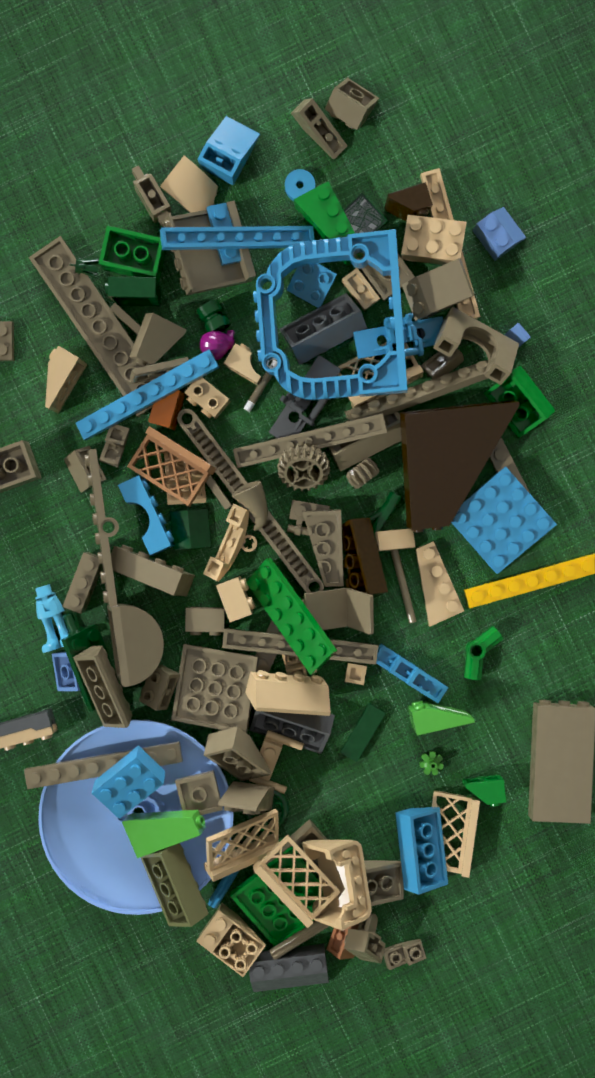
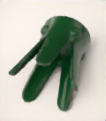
[69,258,99,279]

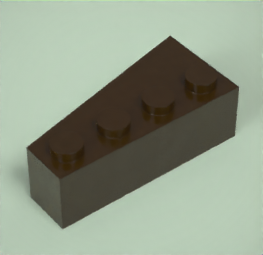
[342,518,388,598]

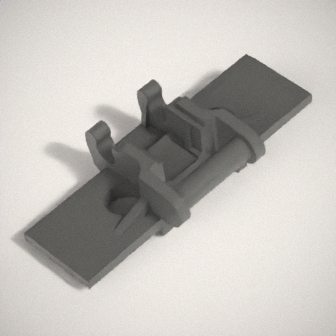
[269,355,341,438]

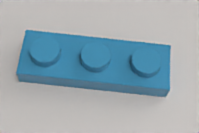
[206,203,241,266]

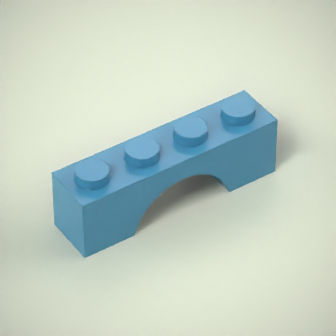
[118,475,174,556]

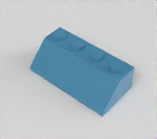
[396,807,448,895]

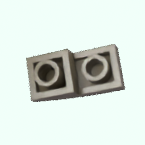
[383,939,426,970]

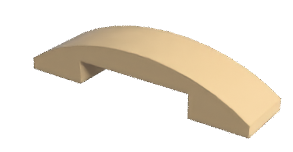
[203,503,249,582]

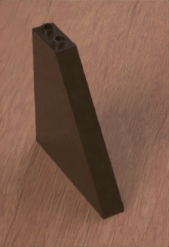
[400,400,519,533]

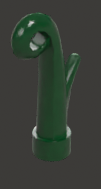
[369,491,404,553]

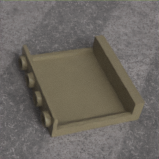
[163,201,256,295]

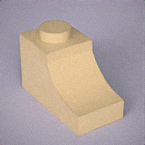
[224,343,261,385]

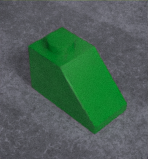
[462,775,506,807]

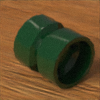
[197,299,231,332]

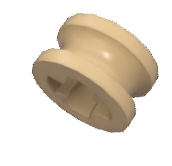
[241,535,258,552]

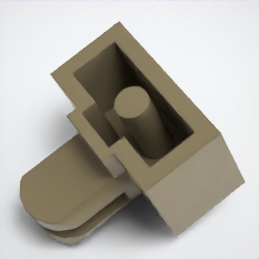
[344,913,385,964]

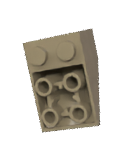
[218,781,275,815]

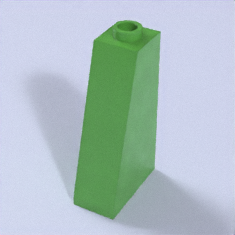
[122,810,206,858]

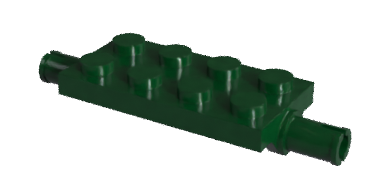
[61,611,119,711]

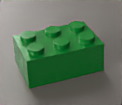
[98,226,166,283]

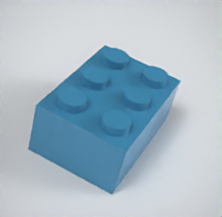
[92,745,165,819]

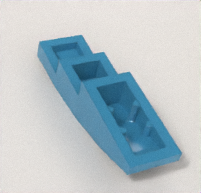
[376,644,448,703]

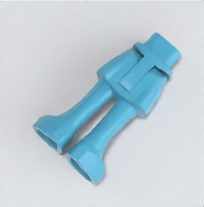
[35,584,68,653]

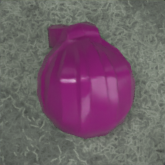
[200,330,235,360]

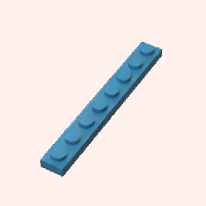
[160,226,315,250]
[76,349,219,441]

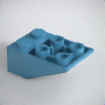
[198,116,260,186]

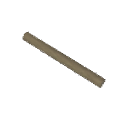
[390,550,417,623]

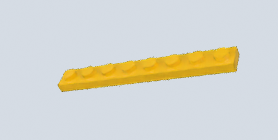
[464,553,595,608]

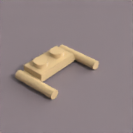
[249,730,304,794]

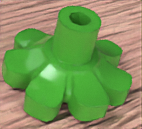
[419,751,444,775]

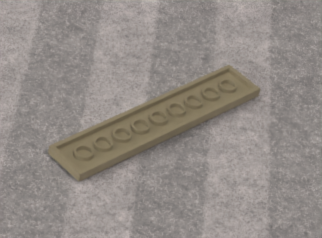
[29,236,154,418]

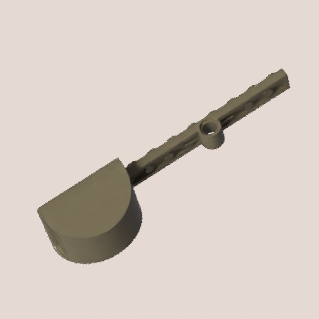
[84,449,164,687]

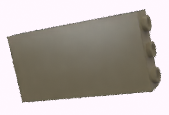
[528,700,595,824]

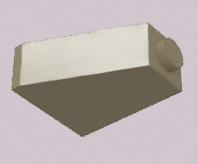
[129,313,186,366]

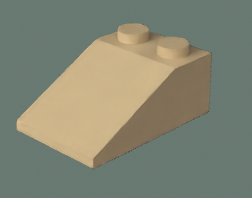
[45,346,87,413]

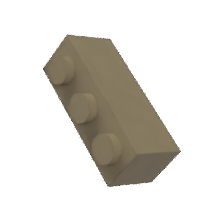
[62,552,103,614]

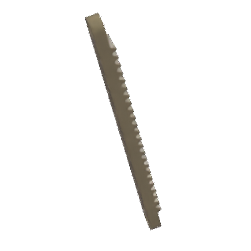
[177,409,324,593]

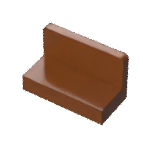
[148,390,186,431]

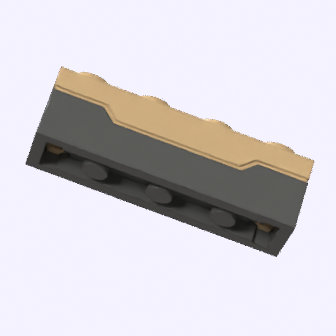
[0,708,58,751]

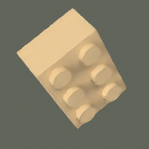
[401,215,467,265]

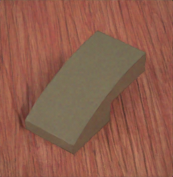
[99,424,130,468]

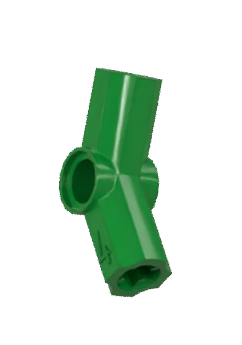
[464,625,504,680]

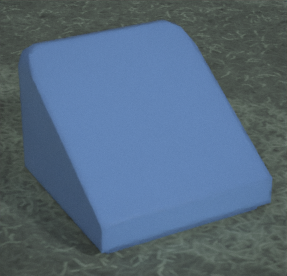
[505,323,530,348]

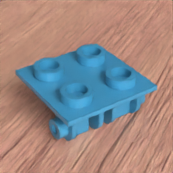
[287,263,337,308]

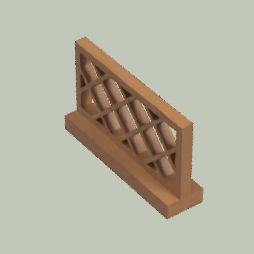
[127,426,216,507]

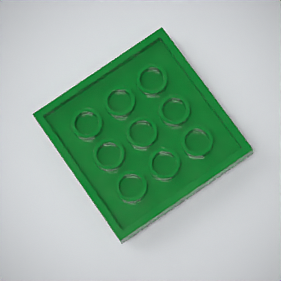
[230,846,323,947]

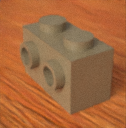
[139,665,180,711]

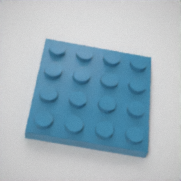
[451,466,557,574]

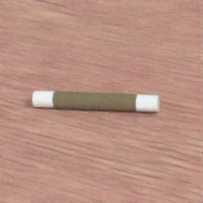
[243,360,278,412]

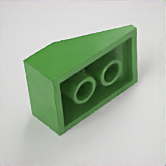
[407,700,475,736]

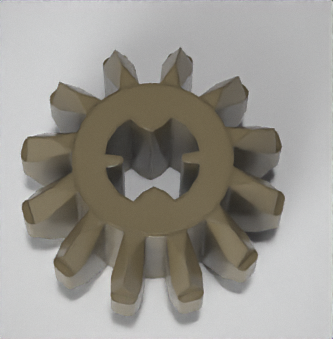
[346,458,379,489]

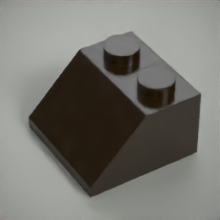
[384,182,433,222]

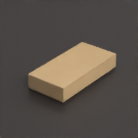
[375,529,415,552]

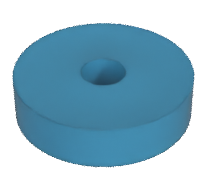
[285,169,315,201]

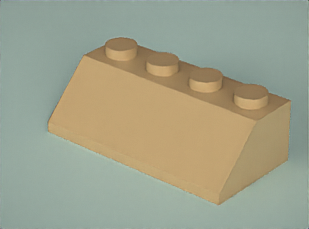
[245,670,331,716]

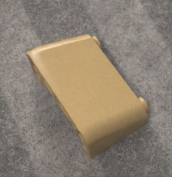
[302,840,372,930]

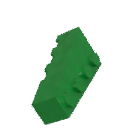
[294,181,364,266]

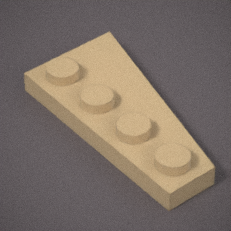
[415,541,464,627]

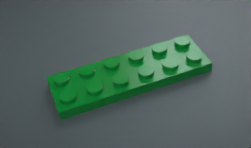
[247,558,337,675]

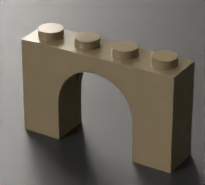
[433,307,519,385]

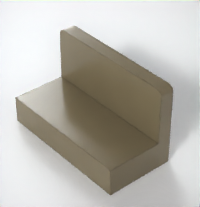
[64,446,107,493]

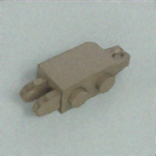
[132,165,171,227]

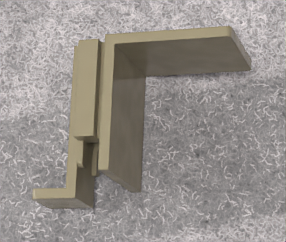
[302,588,374,635]

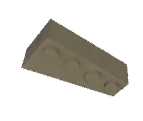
[111,544,195,596]

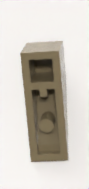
[291,98,347,160]

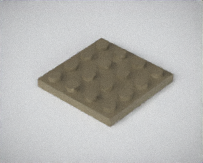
[171,644,259,733]

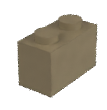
[185,607,226,636]

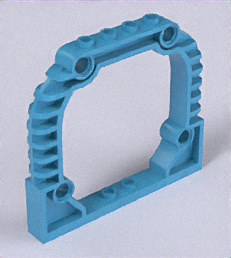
[253,229,408,400]

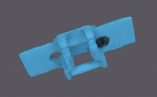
[353,313,443,359]

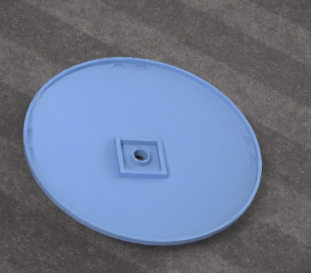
[39,720,234,915]

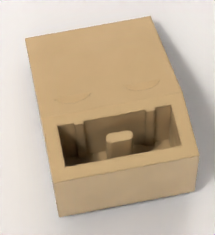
[196,903,266,977]

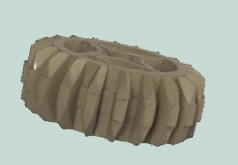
[277,443,330,491]

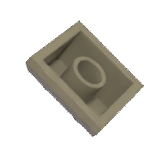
[325,78,380,130]

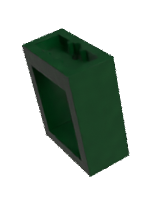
[105,277,161,307]

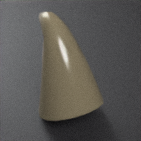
[232,481,268,531]

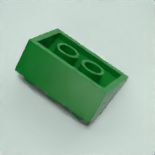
[484,365,556,438]

